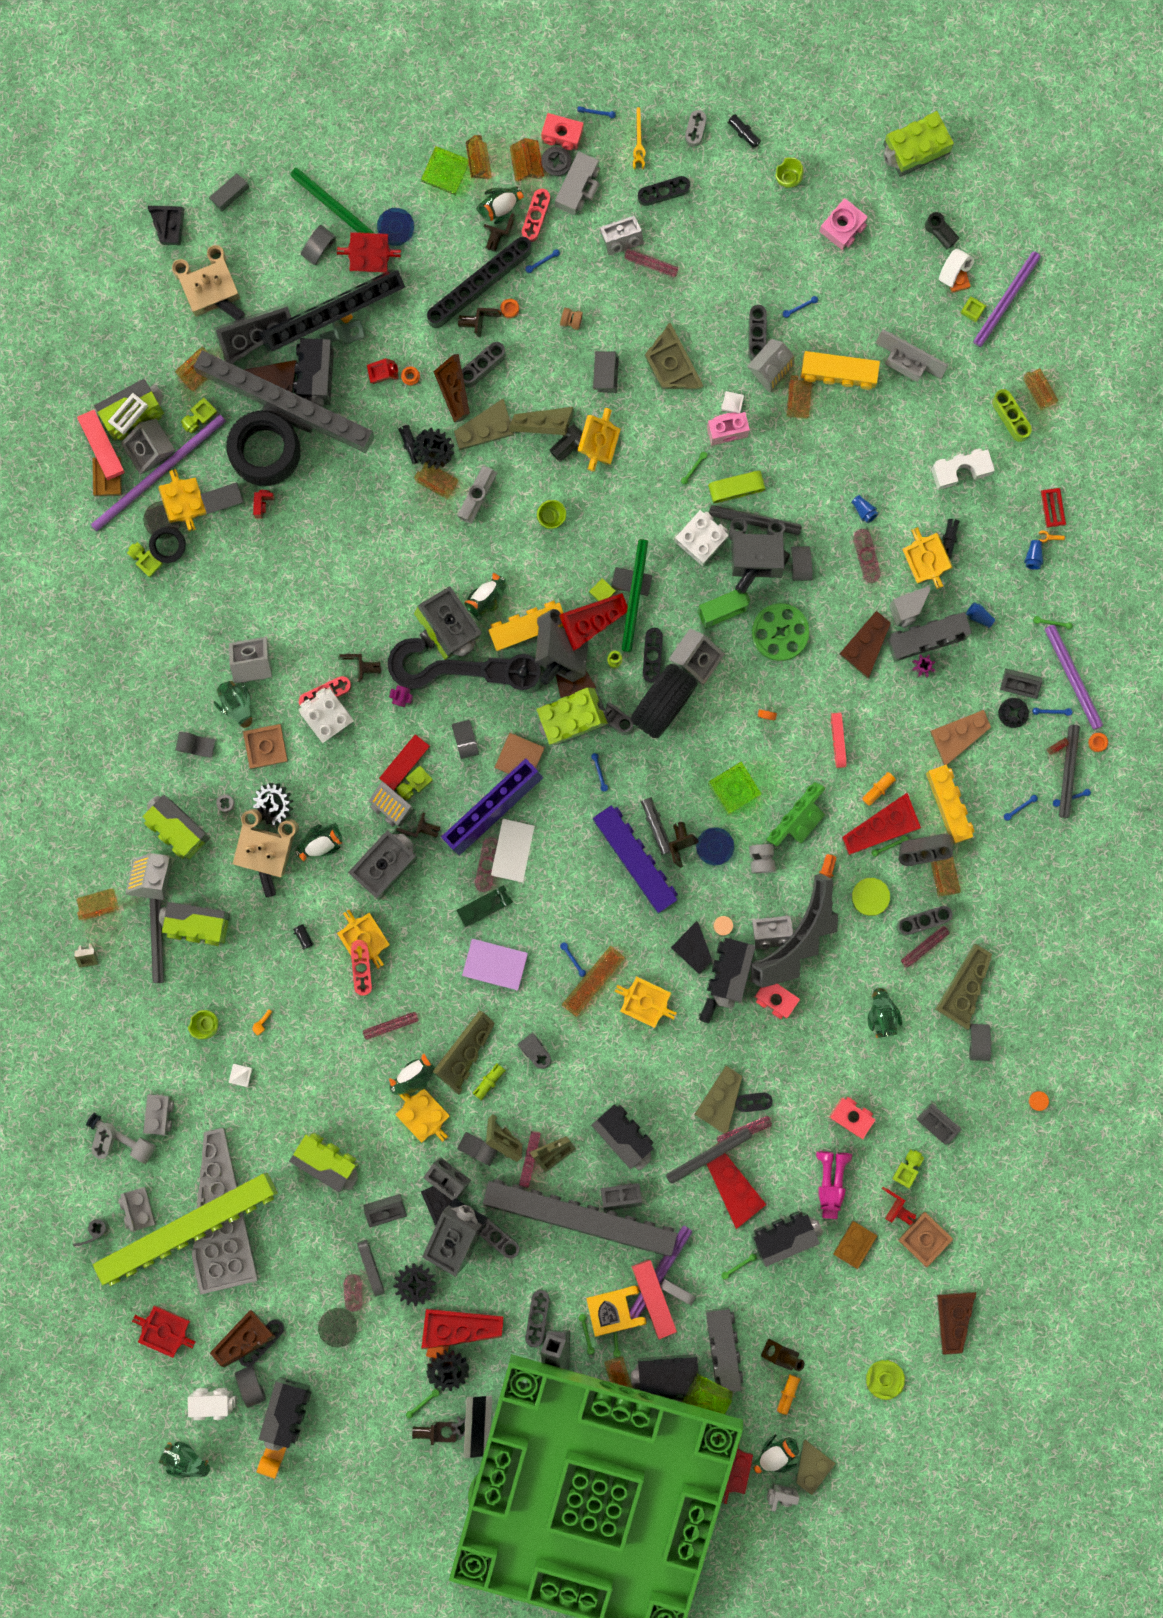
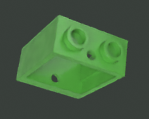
[697,590,750,629]

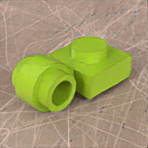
[181,398,218,434]
[127,542,163,577]
[396,766,433,801]
[892,1149,924,1189]

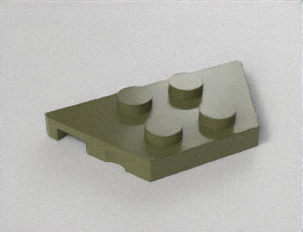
[645,323,703,389]

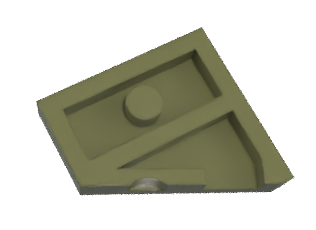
[486,1114,523,1162]
[530,1136,576,1172]
[796,1440,836,1495]

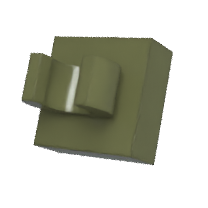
[74,944,98,968]

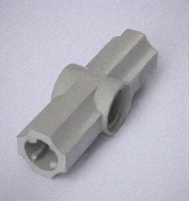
[457,466,497,524]

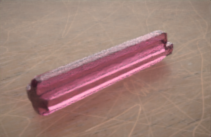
[624,249,678,277]
[901,926,950,968]
[363,1012,419,1040]
[717,1116,772,1144]

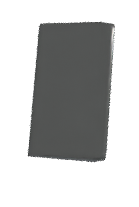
[209,173,249,212]
[611,567,652,596]
[1000,668,1042,699]
[363,1194,407,1228]

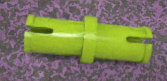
[607,651,622,669]
[473,1063,506,1101]

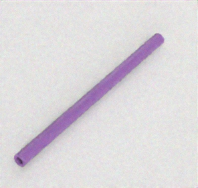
[91,415,226,532]

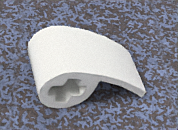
[939,249,974,288]

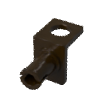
[483,213,515,252]
[458,308,502,338]
[338,654,381,682]
[395,812,440,838]
[669,822,699,868]
[761,1339,805,1372]
[412,1422,456,1445]

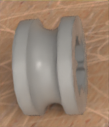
[216,795,235,812]

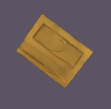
[92,457,122,497]
[833,1221,877,1269]

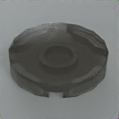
[143,501,182,539]
[318,1308,357,1347]

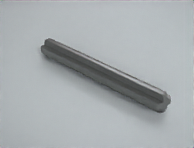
[709,505,802,535]
[1059,725,1080,818]
[149,898,164,983]
[666,1128,752,1183]

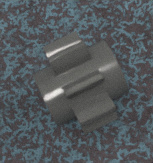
[451,1415,466,1440]

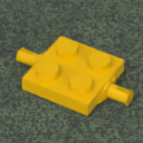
[577,408,621,472]
[158,469,207,532]
[902,527,953,590]
[337,909,390,969]
[614,976,677,1028]
[395,1088,450,1143]

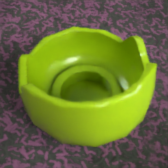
[775,157,804,188]
[536,500,566,529]
[188,1010,219,1040]

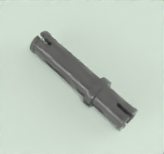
[640,797,671,855]

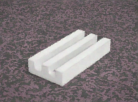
[108,393,148,435]

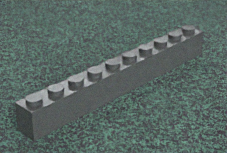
[193,350,374,454]
[482,1179,677,1257]

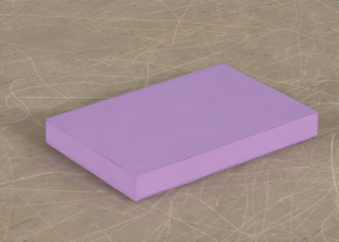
[462,939,528,991]

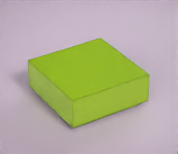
[960,296,987,322]
[589,578,616,601]

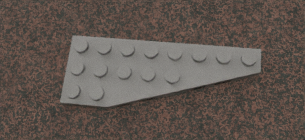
[192,1128,258,1295]

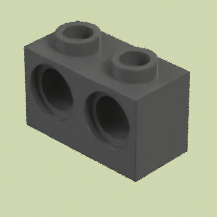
[423,1157,471,1201]

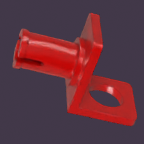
[881,1187,916,1225]

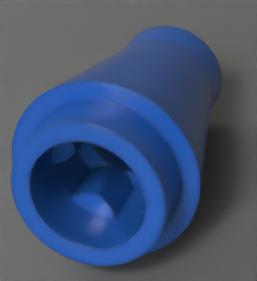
[851,495,878,523]
[1024,540,1043,570]
[966,602,995,628]

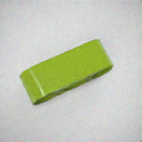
[992,389,1032,442]
[708,471,766,503]

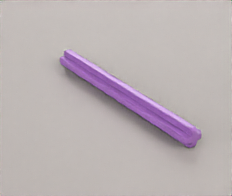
[973,251,1041,347]
[1045,625,1103,730]
[629,1226,692,1329]

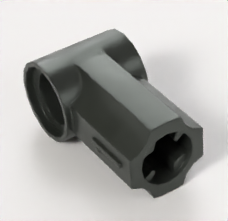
[925,212,959,249]
[549,424,583,462]

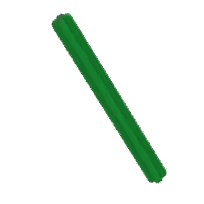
[290,168,374,233]
[621,539,648,652]

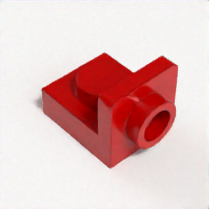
[367,358,398,384]
[253,490,275,519]

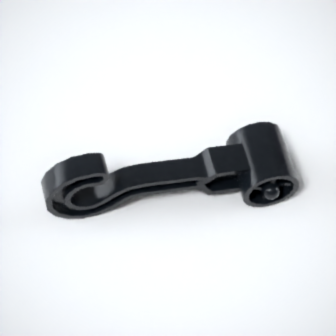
[388,638,546,693]

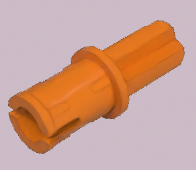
[819,854,837,878]

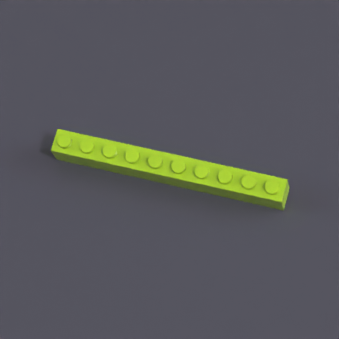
[92,1173,278,1287]

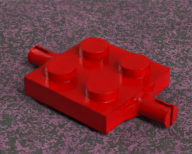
[337,232,401,272]
[132,1305,196,1358]
[721,1438,753,1504]

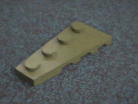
[935,944,992,1030]
[433,1010,495,1095]

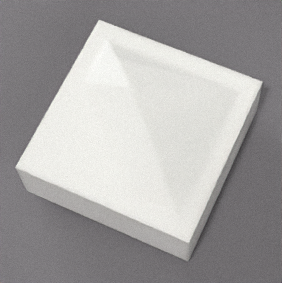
[721,391,744,414]
[229,1064,253,1087]

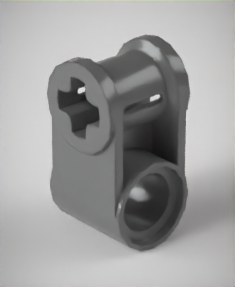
[605,702,634,735]
[517,1032,551,1069]

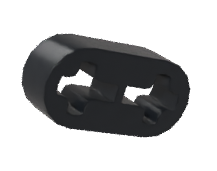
[735,1092,773,1112]

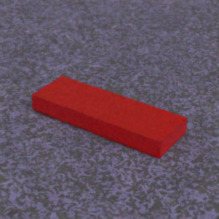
[379,734,430,791]

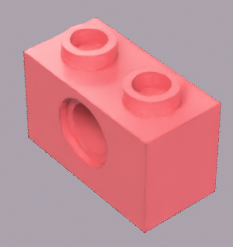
[541,113,584,150]
[754,984,800,1019]
[829,1097,876,1139]

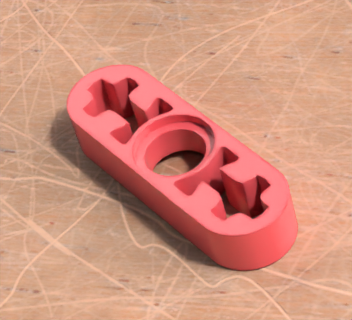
[522,189,550,242]
[299,676,351,705]
[831,712,846,768]
[351,940,372,996]

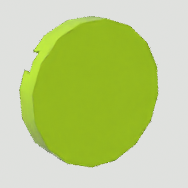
[852,878,890,916]
[866,1360,905,1400]

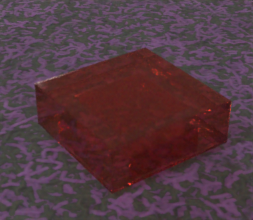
[1046,737,1069,755]

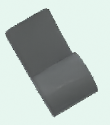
[301,225,337,265]
[791,546,812,581]
[452,720,479,759]
[175,732,215,758]
[969,1024,991,1061]
[457,1132,498,1166]
[73,1218,109,1246]
[235,1366,266,1408]

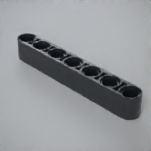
[427,236,531,328]

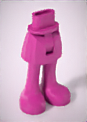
[816,1151,852,1219]

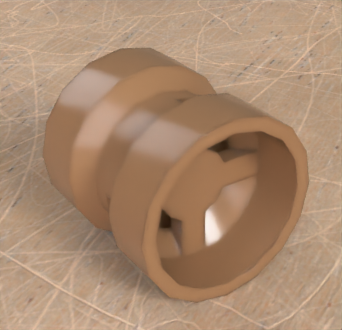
[560,307,583,330]

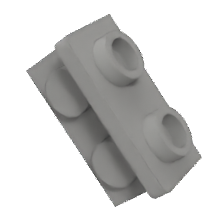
[599,216,644,255]
[752,916,793,950]
[143,1094,174,1136]
[119,1187,156,1232]
[767,1484,799,1512]

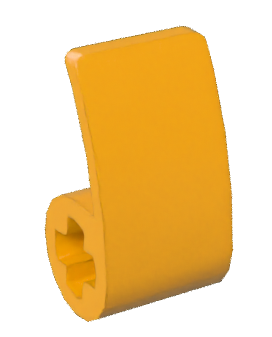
[256,1447,286,1479]

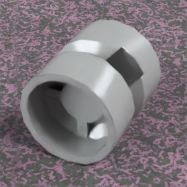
[749,844,776,874]

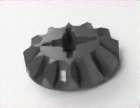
[541,146,571,176]

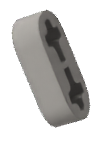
[685,110,706,147]
[92,1123,116,1159]
[660,1278,696,1306]

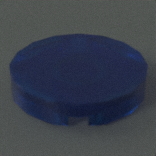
[377,208,414,246]
[696,827,734,866]

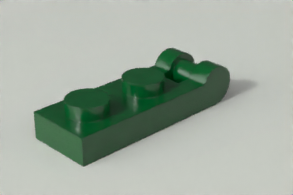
[456,885,513,928]

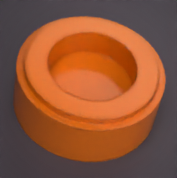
[500,299,519,319]
[757,709,777,721]
[1088,733,1108,752]
[1028,1091,1049,1111]

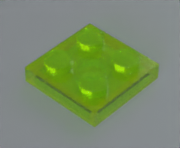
[421,146,470,196]

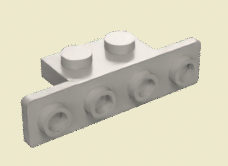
[876,329,948,382]

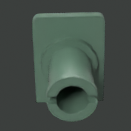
[320,320,365,344]

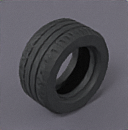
[226,410,301,486]
[631,664,698,738]

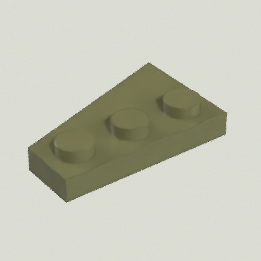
[454,398,514,450]
[510,407,574,435]
[695,1066,742,1135]

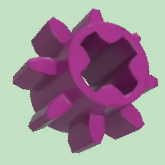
[912,654,936,678]
[389,685,414,707]

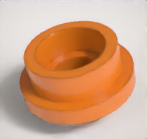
[401,366,420,386]

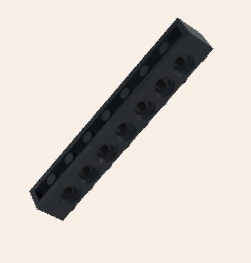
[259,269,405,352]

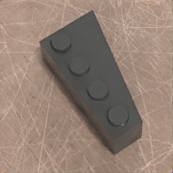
[214,304,291,364]
[887,612,972,662]
[706,1307,743,1394]

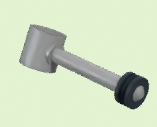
[86,1112,156,1164]

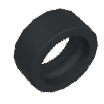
[149,526,186,563]

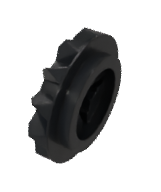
[998,697,1029,728]

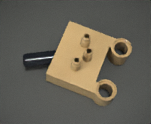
[172,245,245,320]
[233,809,299,897]

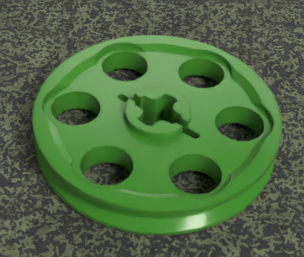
[752,603,809,661]

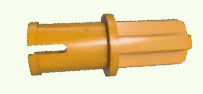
[862,772,896,806]
[777,1374,801,1415]

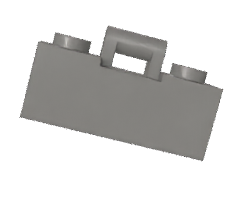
[555,151,600,215]

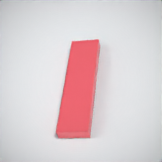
[77,410,125,481]
[631,1259,677,1340]

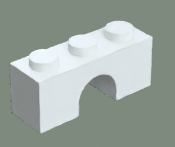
[931,449,995,490]

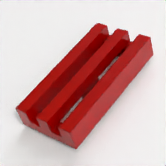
[1040,488,1066,528]

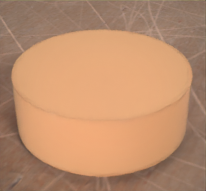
[714,916,733,936]

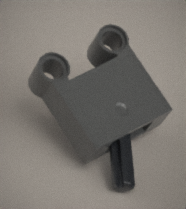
[728,518,785,594]
[535,609,588,685]

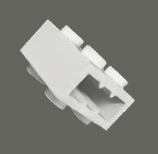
[674,510,729,567]
[299,687,354,743]
[188,1388,236,1420]

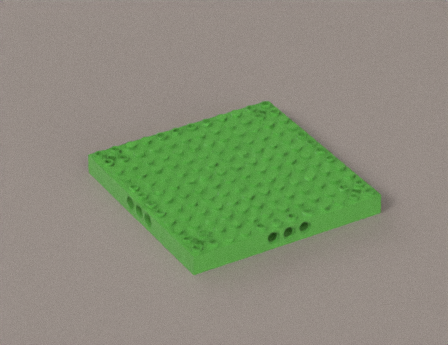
[449,1354,743,1618]

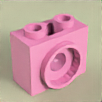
[819,198,868,250]
[707,412,750,446]

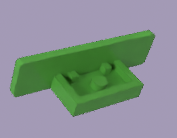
[766,782,826,847]

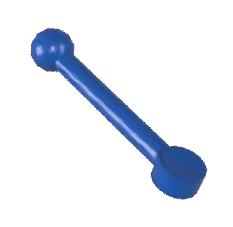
[577,106,616,118]
[525,249,560,273]
[783,296,818,318]
[1032,708,1072,716]
[591,753,608,792]
[1053,789,1091,807]
[1004,795,1038,821]
[560,942,586,977]

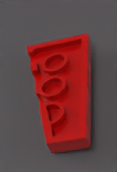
[559,593,628,651]
[842,793,921,855]
[706,1143,766,1229]
[421,1309,504,1350]

